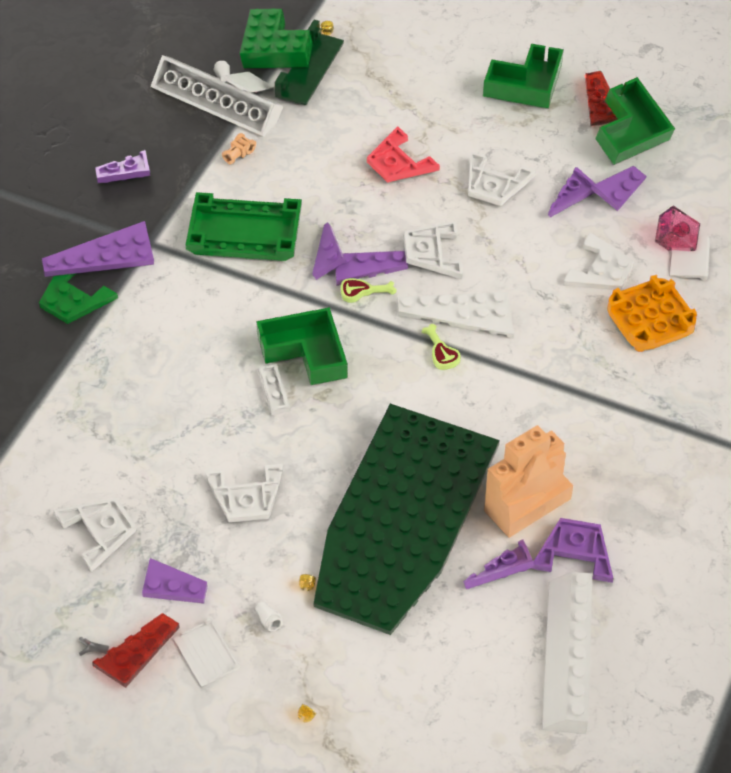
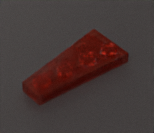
[585,71,618,127]
[92,613,180,688]

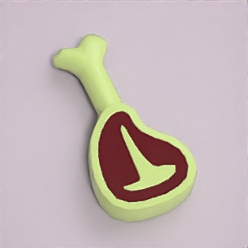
[341,278,397,303]
[422,324,461,370]

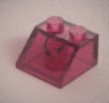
[655,205,700,251]

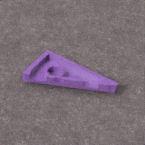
[548,167,596,217]
[312,222,346,280]
[463,539,535,590]

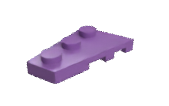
[95,150,150,183]
[590,166,647,211]
[142,558,208,604]

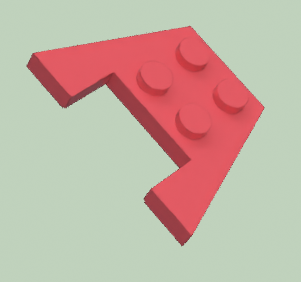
[367,126,440,183]

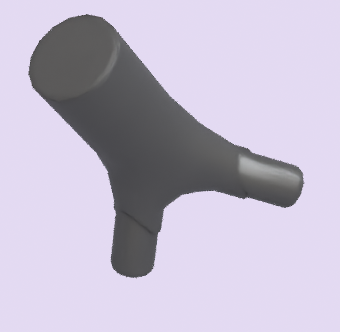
[79,637,109,656]

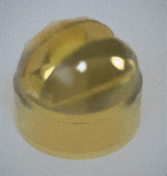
[320,21,334,35]
[299,574,316,591]
[298,704,317,723]

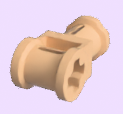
[222,133,256,165]

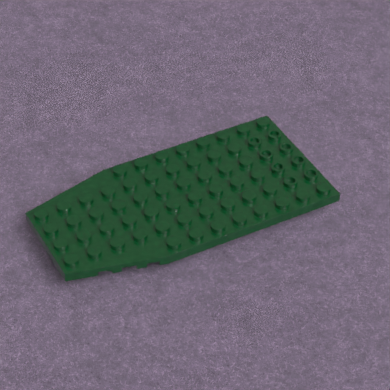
[313,403,500,635]

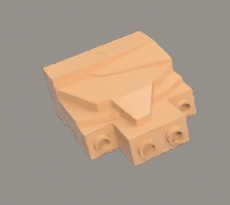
[484,425,573,538]

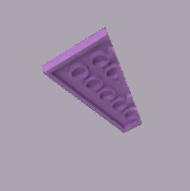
[42,221,154,277]

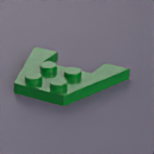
[39,273,118,324]

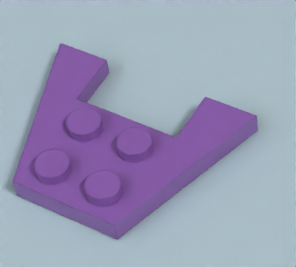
[531,518,614,583]

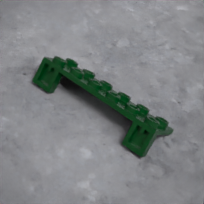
[274,19,344,105]

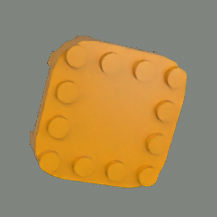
[607,275,697,352]

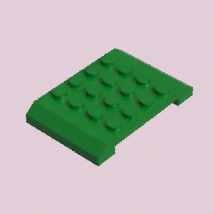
[185,192,302,261]

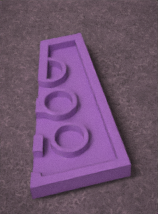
[335,251,408,286]

